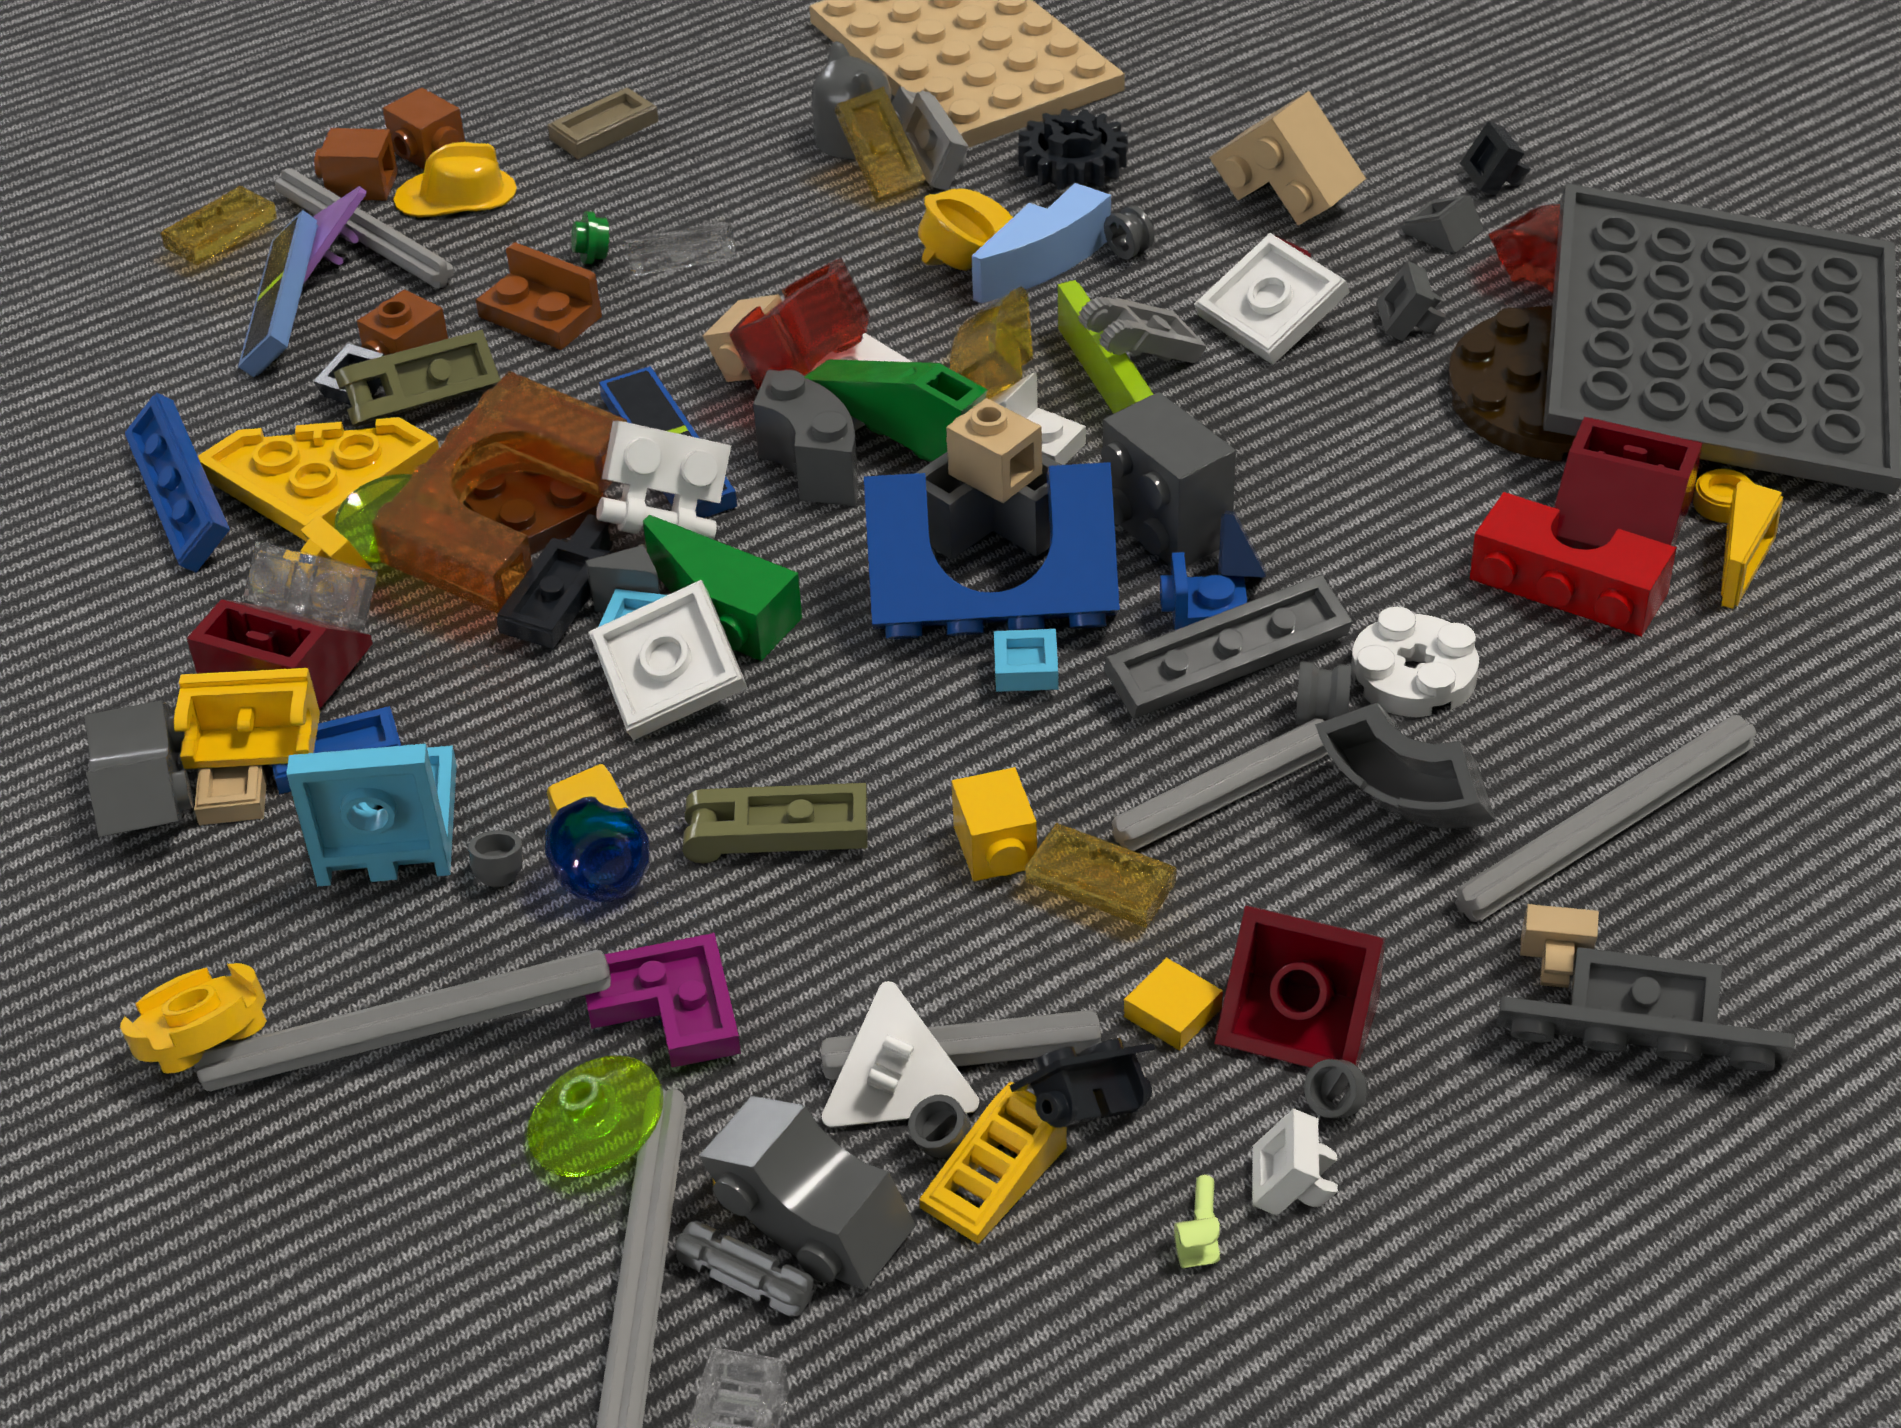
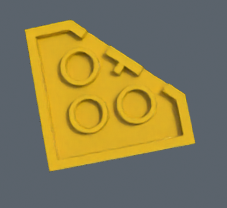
[198,417,441,542]

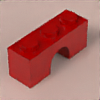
[1469,492,1677,637]

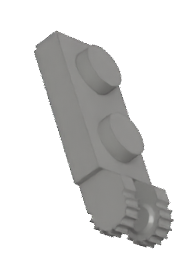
[1078,296,1207,363]

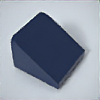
[1218,511,1266,577]

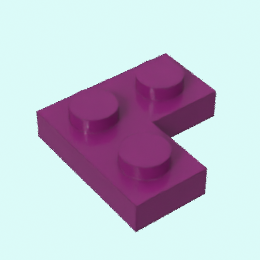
[585,933,741,1068]

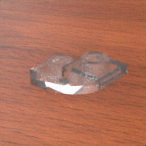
[243,541,378,631]

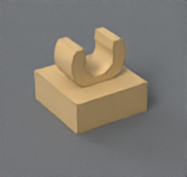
[1520,904,1599,988]

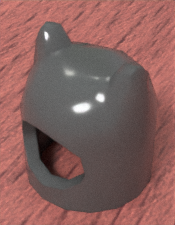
[811,41,895,159]

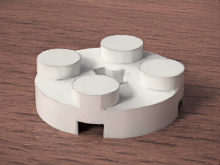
[1351,606,1479,717]

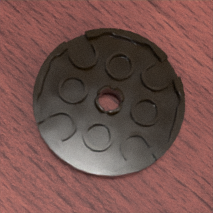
[1448,306,1576,462]

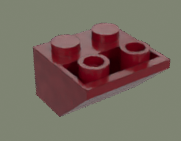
[1554,416,1703,550]
[186,599,373,710]

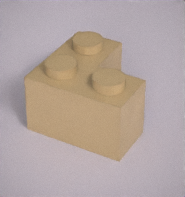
[1209,91,1366,226]

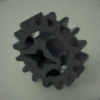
[1018,109,1128,190]

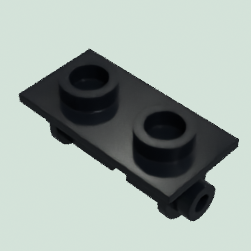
[1009,1038,1156,1128]

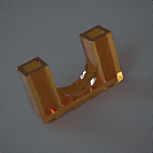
[372,371,627,614]

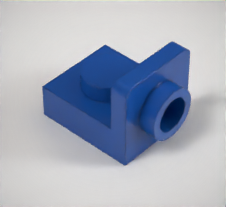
[1160,552,1248,631]

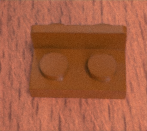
[476,242,602,350]

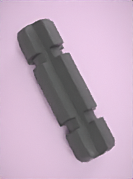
[675,1221,814,1317]

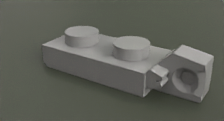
[892,86,969,190]

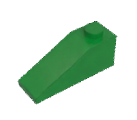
[643,515,802,661]

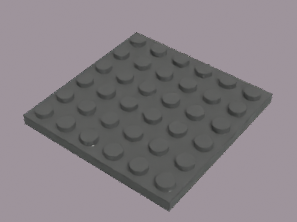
[1543,183,1901,495]

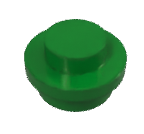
[571,211,609,265]

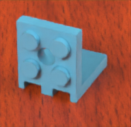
[287,744,457,887]

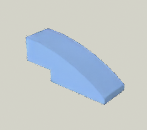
[972,183,1111,303]

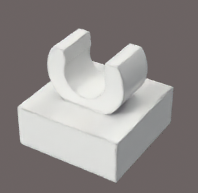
[1252,1108,1338,1216]

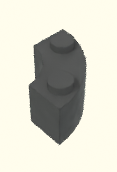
[753,369,859,507]
[84,700,194,837]
[1315,703,1496,829]
[699,1095,916,1289]

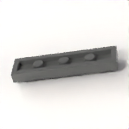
[1104,574,1353,719]

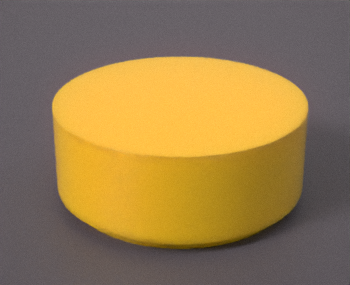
[1693,469,1754,523]

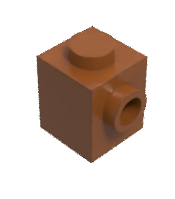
[383,87,465,169]
[314,128,398,201]
[357,289,448,355]

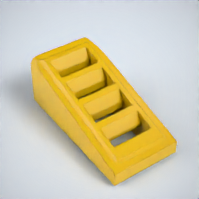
[1721,481,1783,609]
[919,1082,1067,1244]

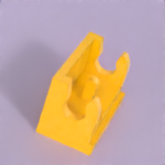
[174,668,320,769]

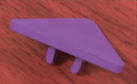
[303,186,367,284]

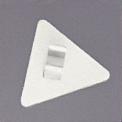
[822,981,979,1128]

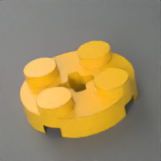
[120,963,267,1074]

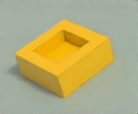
[1124,958,1223,1051]

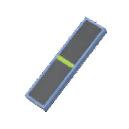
[238,210,318,377]

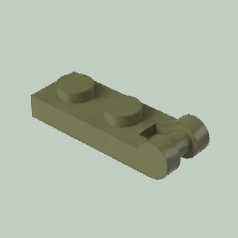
[334,329,501,427]
[682,783,868,864]

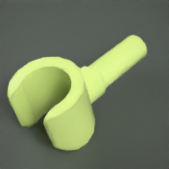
[1174,1175,1220,1268]

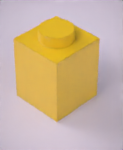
[951,767,1038,882]

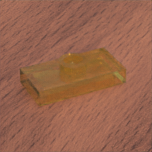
[160,186,277,266]
[1025,823,1177,928]

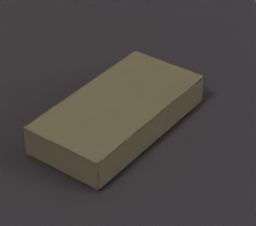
[548,88,659,160]

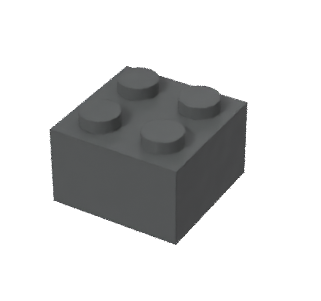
[1101,392,1236,567]

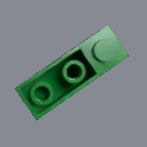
[804,359,988,462]

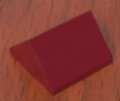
[1215,905,1385,1068]

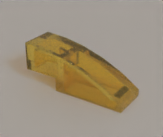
[950,286,1033,399]

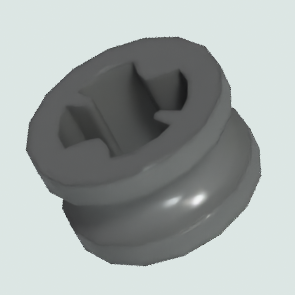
[1104,205,1155,260]

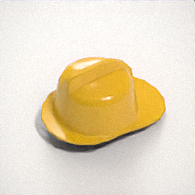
[393,142,517,217]
[918,188,1013,271]

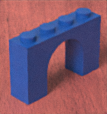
[864,462,1120,639]

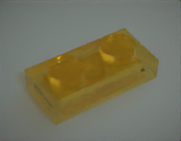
[834,87,926,203]

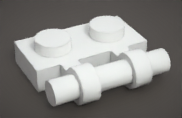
[597,421,731,540]

